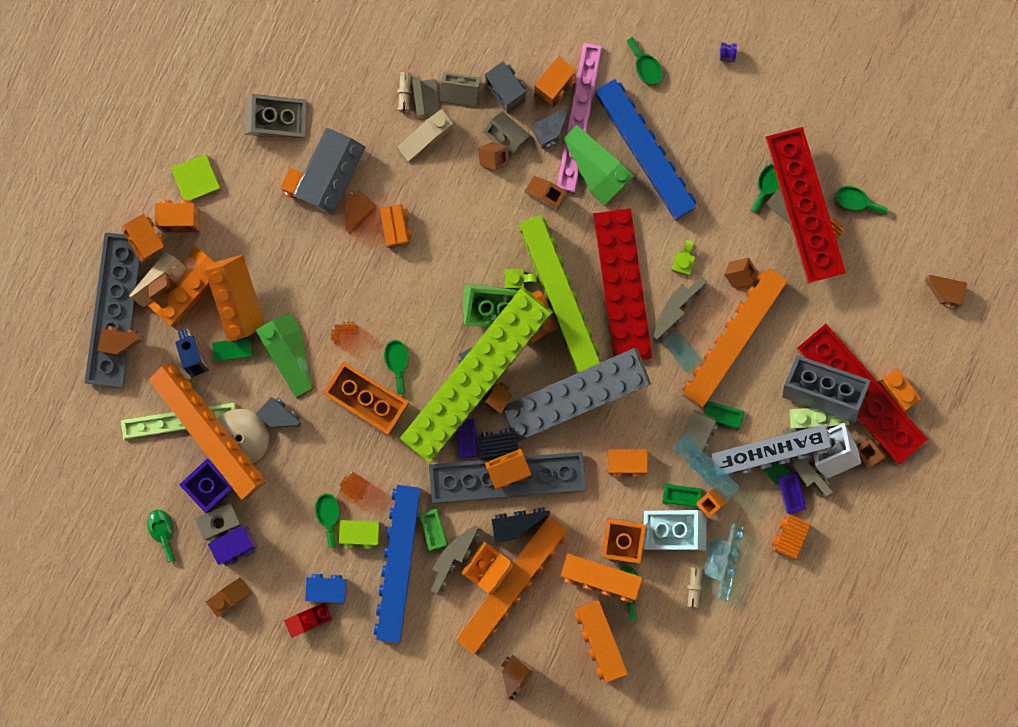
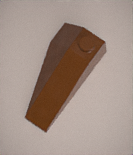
[501,654,532,701]

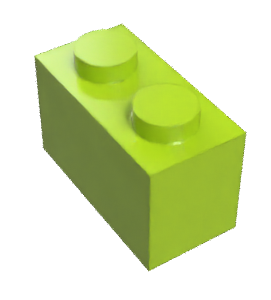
[339,520,380,549]

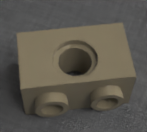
[195,503,242,542]

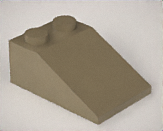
[244,94,306,138]

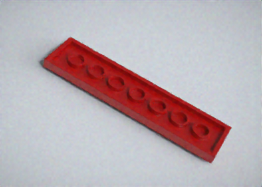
[765,127,846,284]
[593,208,653,360]
[796,323,928,465]

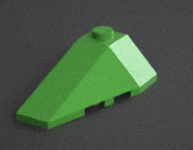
[563,125,634,206]
[463,283,544,327]
[256,313,313,398]

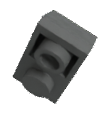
[256,397,302,428]

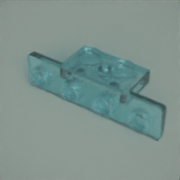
[672,434,740,501]
[703,523,744,601]

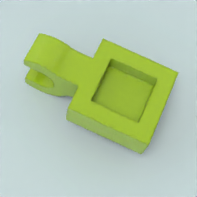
[671,240,695,275]
[505,269,538,289]

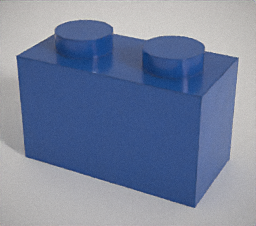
[305,574,347,603]

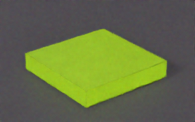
[171,154,221,201]

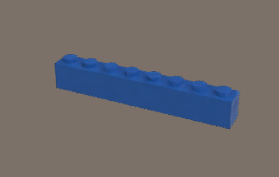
[595,79,697,221]
[374,485,421,643]

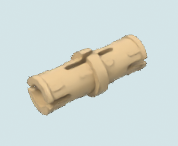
[397,72,412,112]
[687,568,703,608]

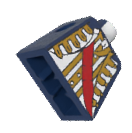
[175,329,209,378]

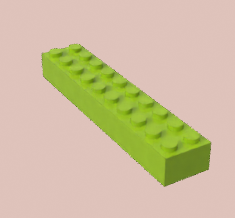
[519,215,603,374]
[400,288,554,463]

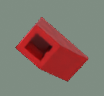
[284,602,333,638]

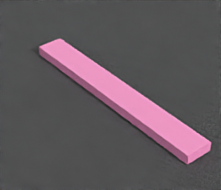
[557,43,602,194]

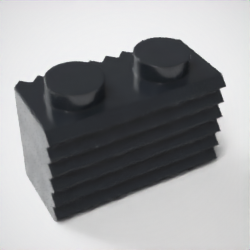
[478,428,519,460]

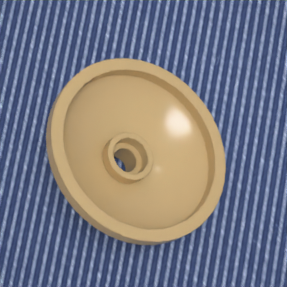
[218,409,270,464]

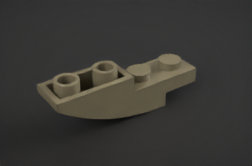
[653,276,707,341]
[783,427,833,497]
[430,526,480,594]

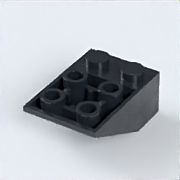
[491,507,550,543]

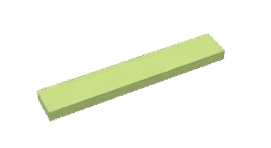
[121,403,236,440]

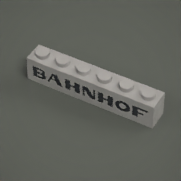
[712,424,832,479]

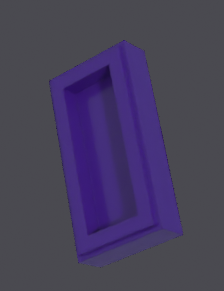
[457,419,478,459]
[778,471,806,514]

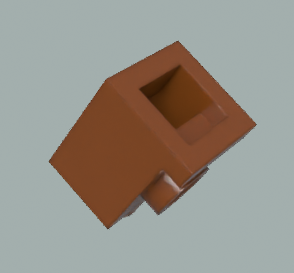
[857,438,887,469]

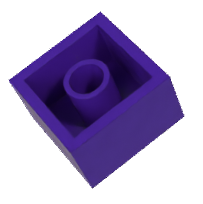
[179,458,234,513]
[208,526,258,567]

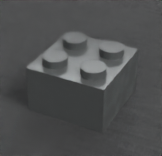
[485,61,526,113]

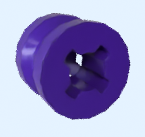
[719,42,737,62]

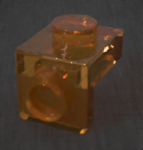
[331,321,359,346]

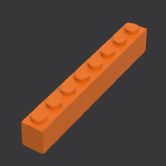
[682,268,788,408]
[149,363,266,500]
[456,515,568,654]

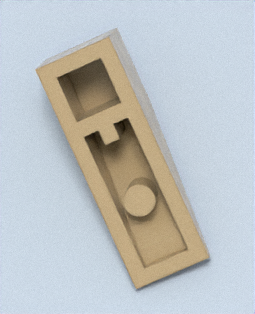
[397,109,454,162]
[129,251,188,308]

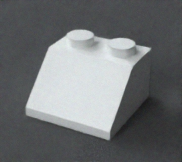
[813,422,861,479]

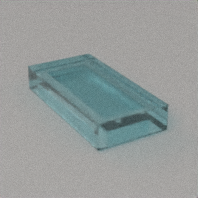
[662,330,701,372]

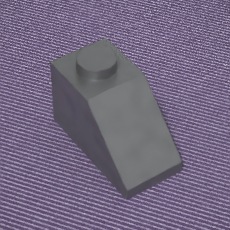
[532,108,568,149]

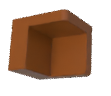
[478,142,509,170]
[724,258,758,288]
[148,273,178,308]

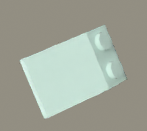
[644,510,707,551]

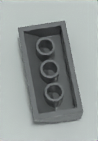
[293,128,366,215]
[782,355,871,423]

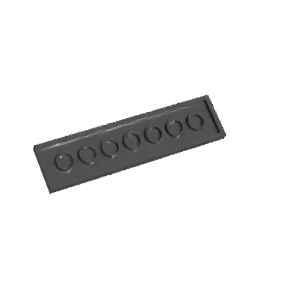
[85,232,141,388]
[504,348,651,442]
[429,452,586,503]

